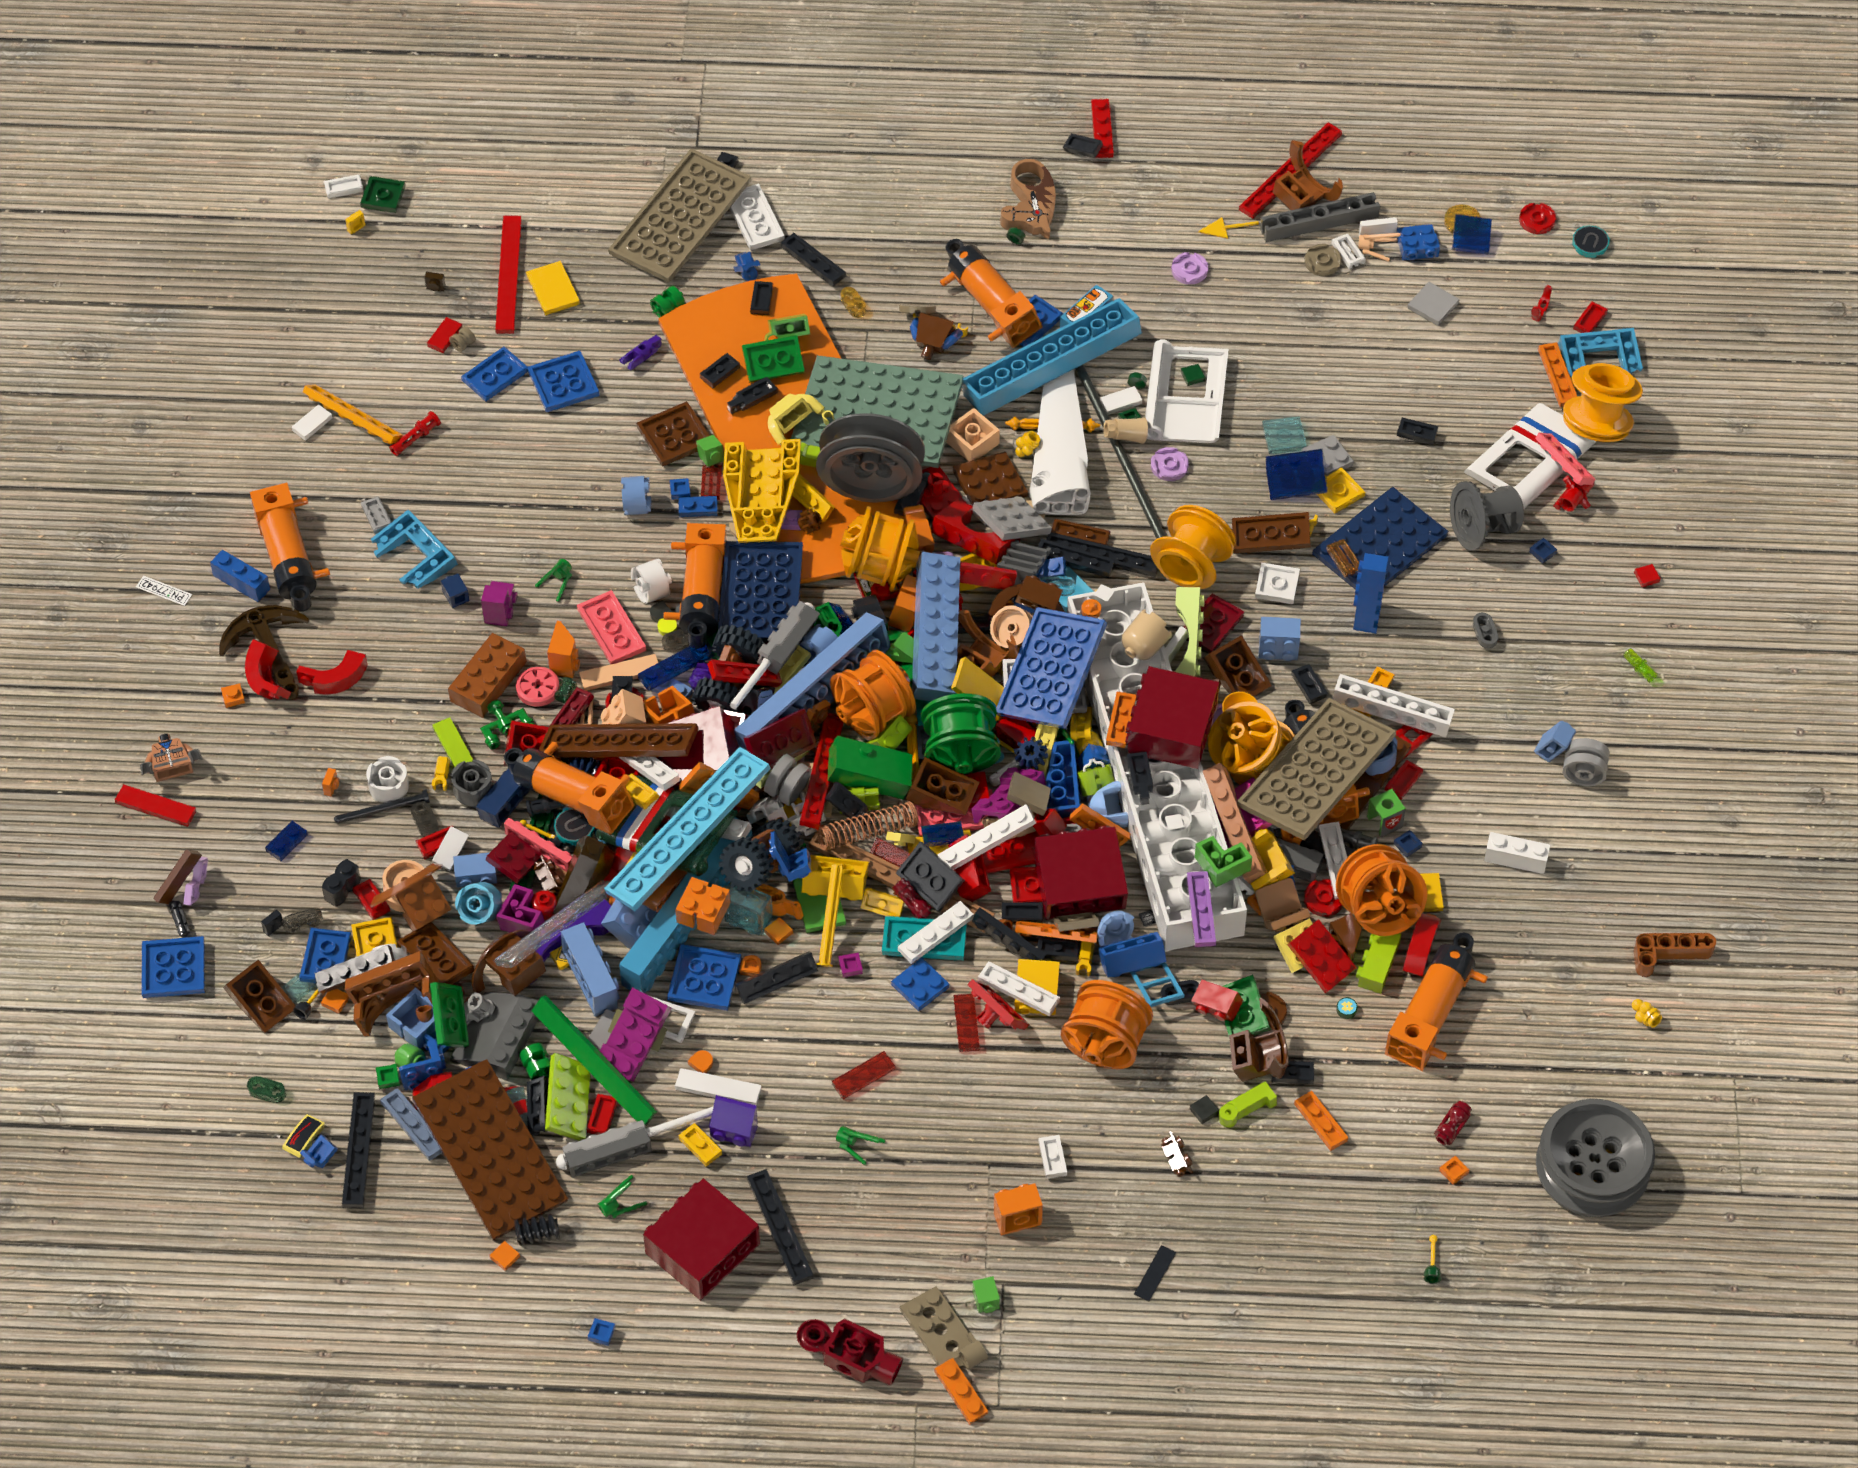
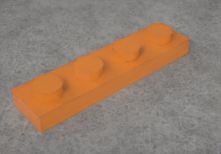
[1538,342,1578,408]

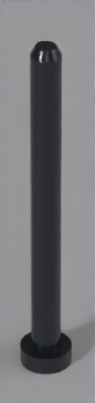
[334,789,430,823]

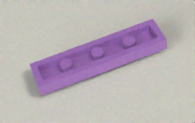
[1187,871,1216,947]

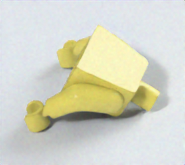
[768,394,835,445]

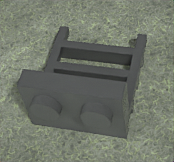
[997,540,1051,585]

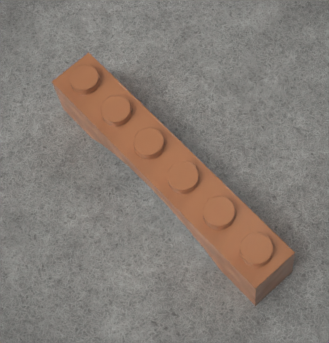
[1202,763,1267,884]

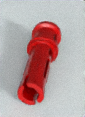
[389,411,441,456]

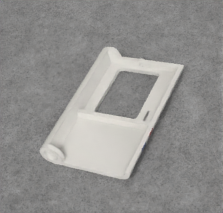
[1145,339,1229,443]

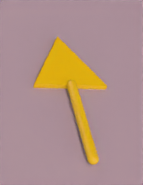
[1198,217,1259,239]

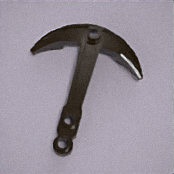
[219,605,310,700]

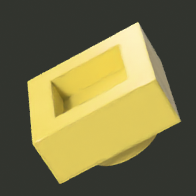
[886,832,915,846]

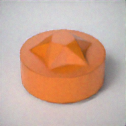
[1081,599,1101,618]

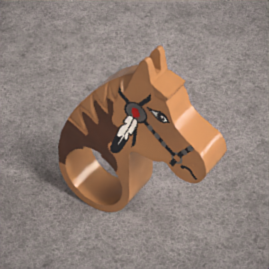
[1000,159,1056,239]

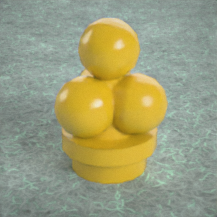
[1015,431,1040,457]
[1632,999,1663,1028]

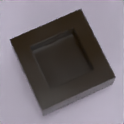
[424,272,446,292]

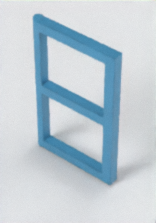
[1130,962,1184,1007]

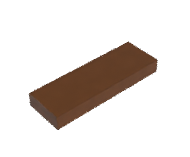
[1051,519,1111,545]
[153,849,202,905]

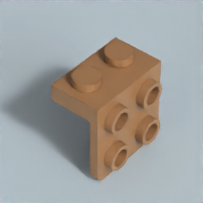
[1254,878,1310,932]

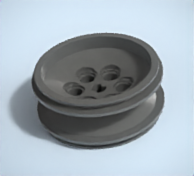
[1536,1099,1655,1217]

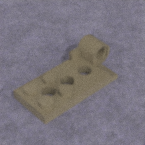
[900,1286,988,1370]

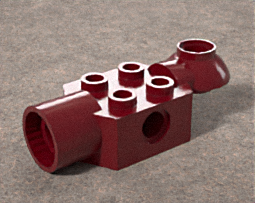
[796,1318,903,1386]

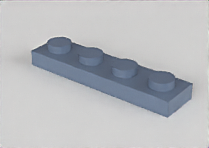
[380,1088,442,1161]

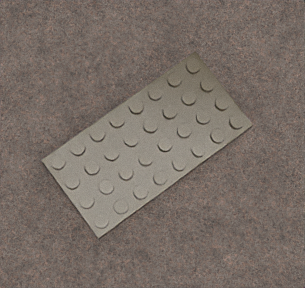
[608,148,752,283]
[1237,698,1396,841]

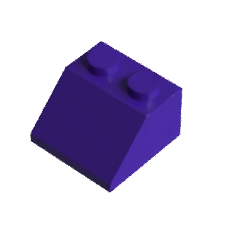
[709,1095,758,1147]

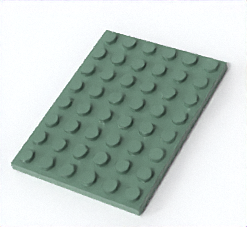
[791,355,964,468]

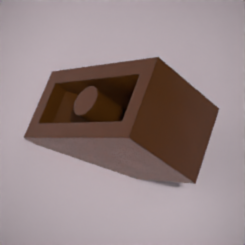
[1329,913,1362,962]

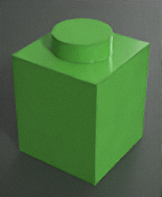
[696,435,724,467]
[972,1276,1000,1313]

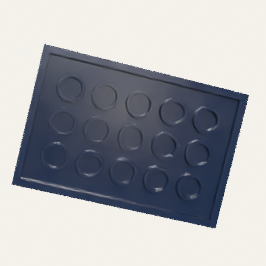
[1312,486,1449,590]
[718,541,803,642]

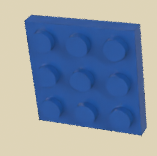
[527,351,600,413]
[142,936,205,998]
[667,944,741,1011]

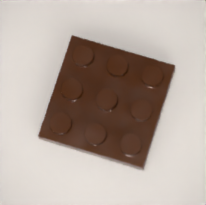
[636,401,710,467]
[953,452,1028,506]

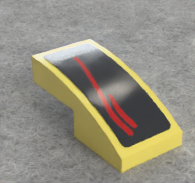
[282,1114,325,1158]

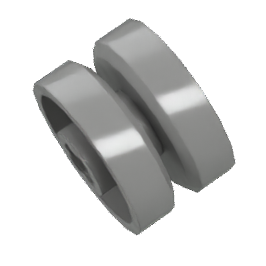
[1562,738,1610,786]
[764,754,812,806]

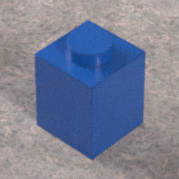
[1077,744,1110,771]

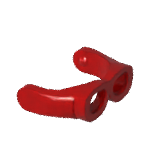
[1531,285,1553,322]

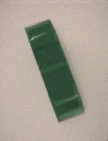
[247,1076,286,1103]

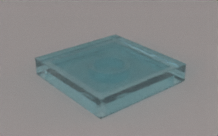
[1262,416,1307,454]

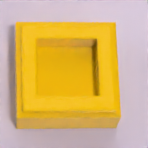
[345,210,365,234]

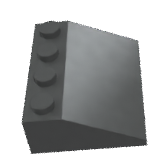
[450,992,539,1081]

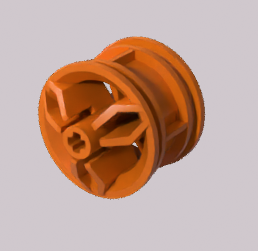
[830,650,916,740]
[1336,844,1427,936]
[1061,980,1153,1069]

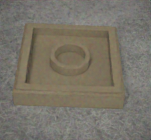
[1007,772,1051,816]
[1053,912,1099,932]

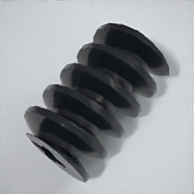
[514,1214,560,1246]

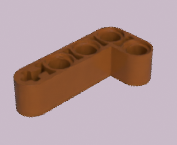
[642,858,695,912]
[1634,933,1716,977]

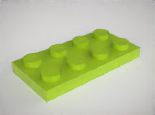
[545,1053,590,1141]

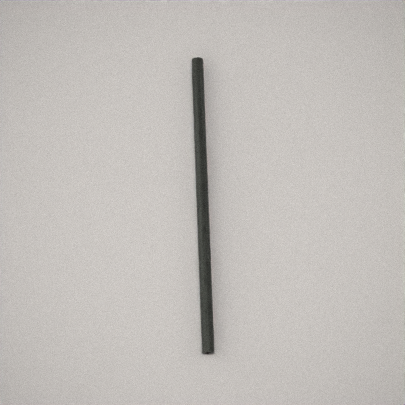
[1075,365,1166,539]

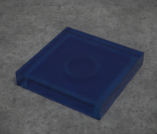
[1452,214,1492,255]

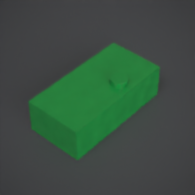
[828,736,912,800]

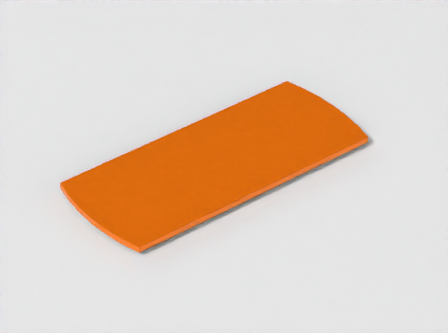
[658,274,931,584]

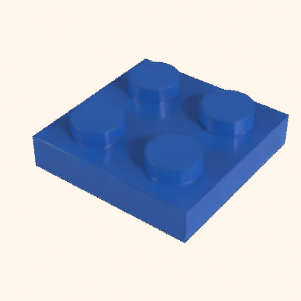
[891,957,949,1011]

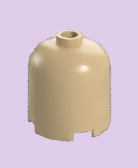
[1122,609,1172,660]

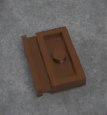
[807,699,831,736]

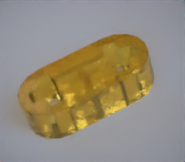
[840,287,866,318]

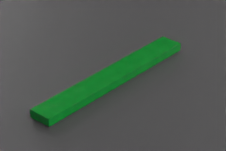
[532,995,657,1126]

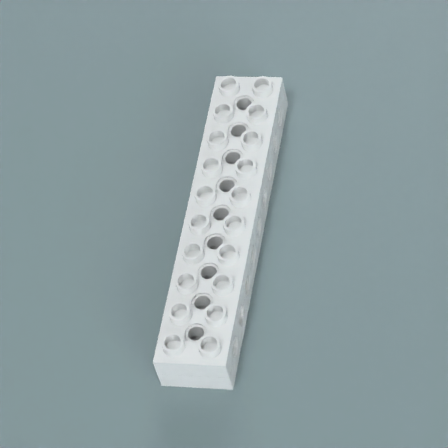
[1067,582,1247,951]

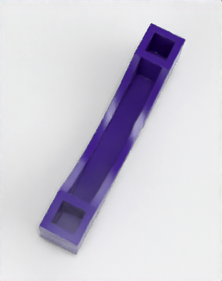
[529,898,611,984]

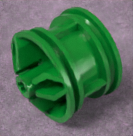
[921,693,1001,774]

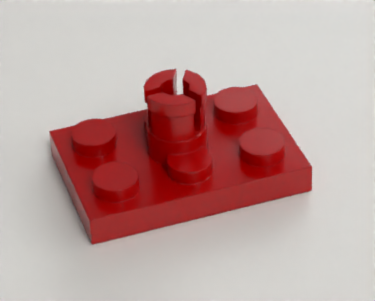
[919,466,967,521]
[967,979,1030,1031]

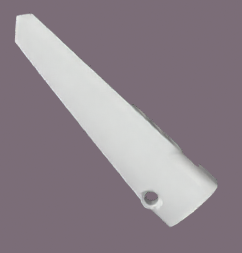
[1029,370,1091,515]

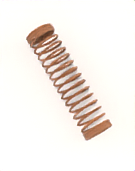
[817,801,918,851]

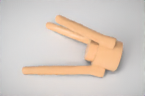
[1358,233,1401,261]

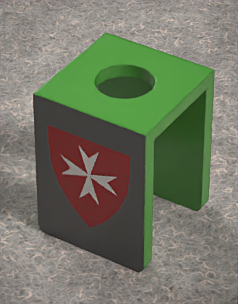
[1367,789,1406,837]

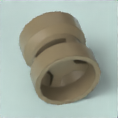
[449,326,476,352]

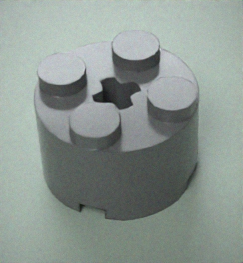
[451,760,493,808]

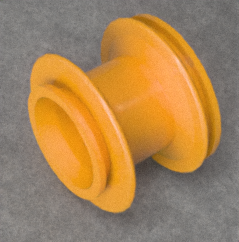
[1563,363,1643,442]
[1150,505,1236,589]

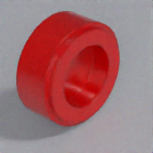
[871,583,890,601]

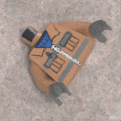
[140,733,203,782]

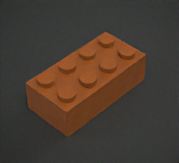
[448,633,527,718]

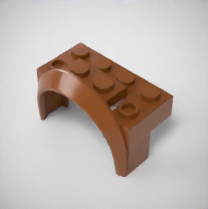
[345,951,439,1036]

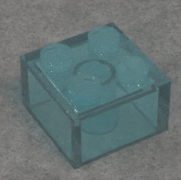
[725,886,773,937]

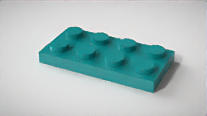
[882,916,967,961]

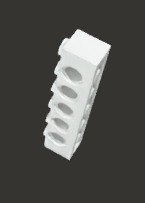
[1332,674,1455,737]

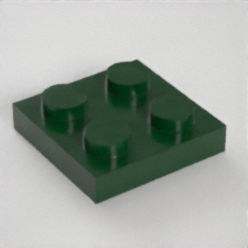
[360,176,406,213]

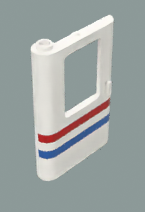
[1464,403,1596,509]

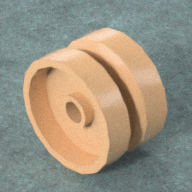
[990,606,1033,650]
[382,860,424,912]

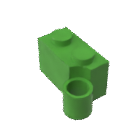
[764,314,810,341]

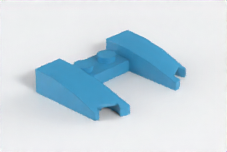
[1558,328,1643,378]
[371,509,458,588]

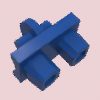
[733,252,760,281]

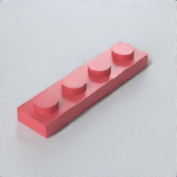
[1535,432,1595,485]
[504,818,572,872]

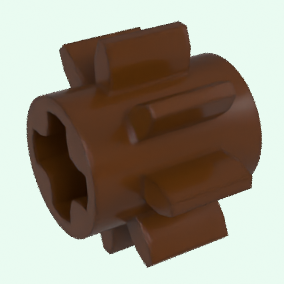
[798,508,822,534]

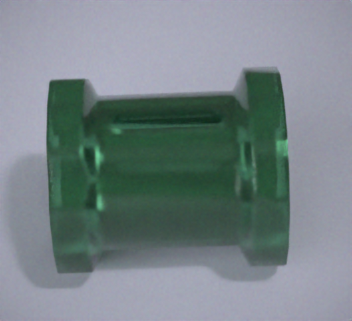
[554,677,577,704]

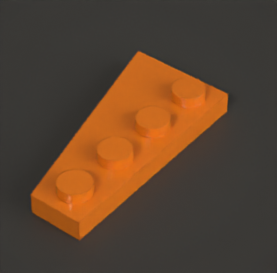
[679,762,759,810]
[1015,921,1098,943]

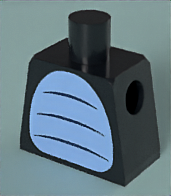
[739,685,775,717]

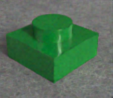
[376,1064,400,1089]

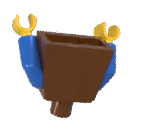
[910,313,968,360]

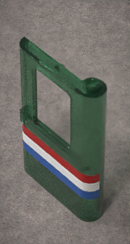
[596,775,738,876]

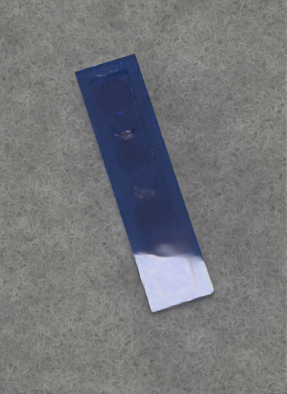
[638,642,715,692]

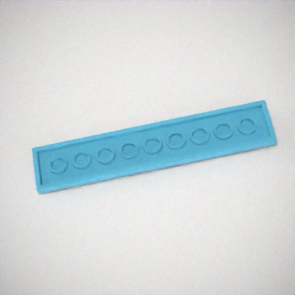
[604,747,771,911]

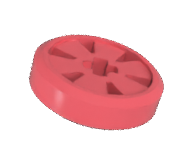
[516,667,560,707]

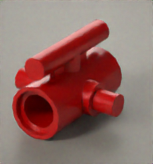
[1553,475,1595,512]

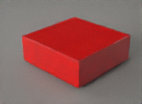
[1634,564,1661,587]

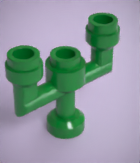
[480,700,535,750]

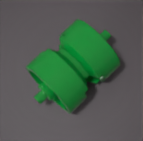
[650,286,685,318]
[519,1043,551,1080]

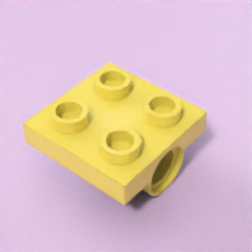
[1273,918,1312,973]

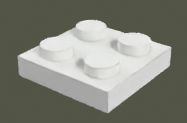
[1255,563,1300,604]

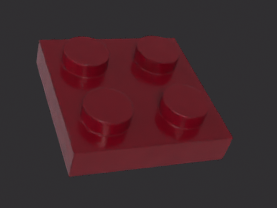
[485,831,542,884]

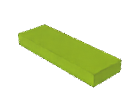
[432,717,473,768]

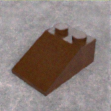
[1204,635,1272,697]
[905,757,979,815]
[223,959,296,1033]

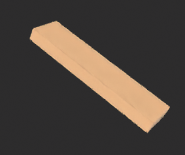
[579,654,660,691]

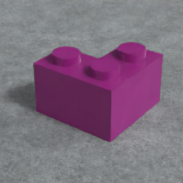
[481,581,518,626]
[496,884,546,940]

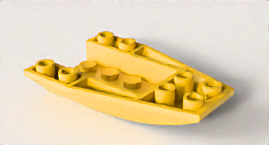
[723,439,801,543]

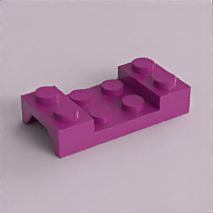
[971,767,1046,823]
[600,987,672,1082]

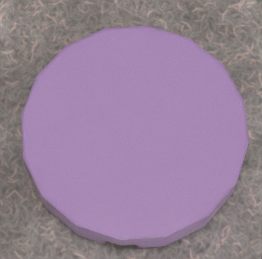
[1171,252,1208,285]
[1151,447,1189,481]

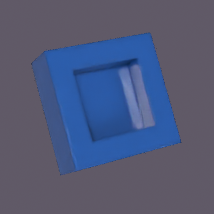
[670,478,690,500]
[587,1318,616,1346]

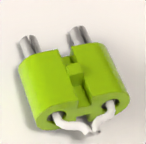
[1077,758,1114,807]

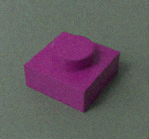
[838,953,863,978]

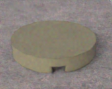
[1304,244,1341,276]
[899,304,936,314]

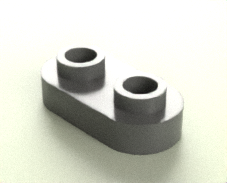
[1472,612,1498,649]

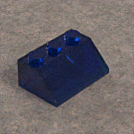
[1266,449,1328,500]

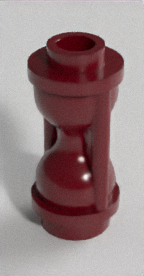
[891,877,932,919]
[1434,1101,1472,1145]

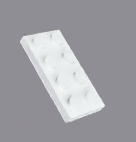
[730,184,785,251]

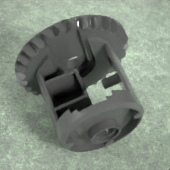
[1450,481,1524,550]

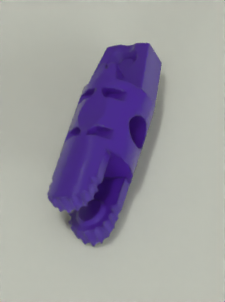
[619,335,662,371]

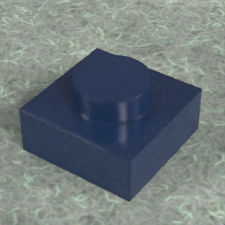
[1529,538,1557,564]
[1394,830,1423,858]

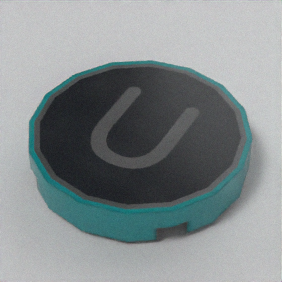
[1572,225,1609,258]
[554,808,595,845]

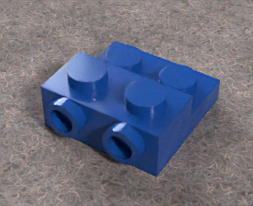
[1396,224,1440,260]

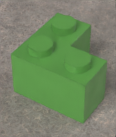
[1194,836,1252,887]

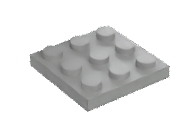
[972,496,1052,540]

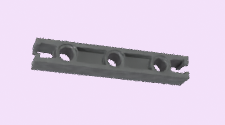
[1260,192,1380,242]

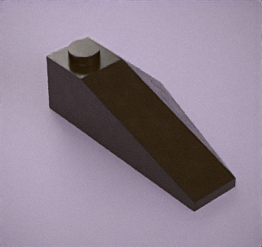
[553,836,616,921]

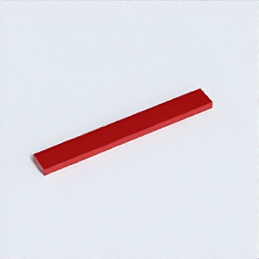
[1239,122,1342,219]
[495,215,522,334]
[799,713,844,830]

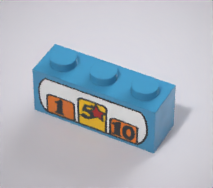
[1060,285,1113,328]

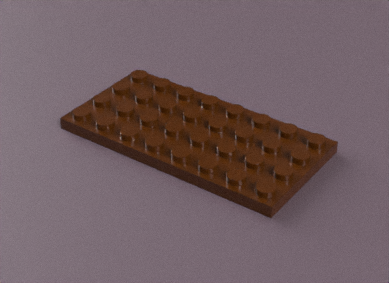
[412,1059,568,1241]

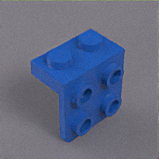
[769,831,811,882]
[399,1039,446,1090]

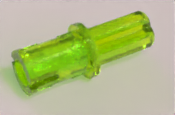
[1623,648,1658,683]

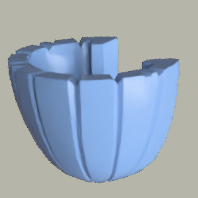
[1089,781,1128,828]
[1097,911,1134,947]

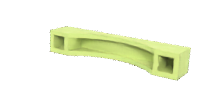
[1174,587,1205,677]

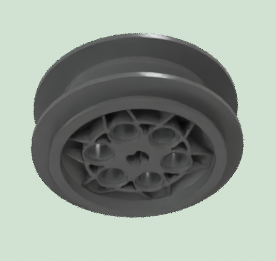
[816,413,925,503]

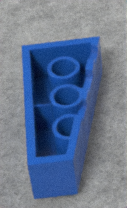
[1353,553,1388,634]
[1046,740,1081,818]

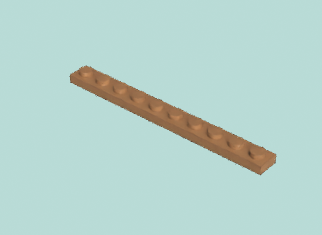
[809,830,995,933]

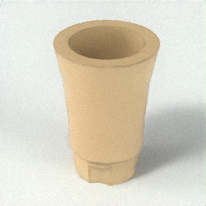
[1103,417,1148,444]

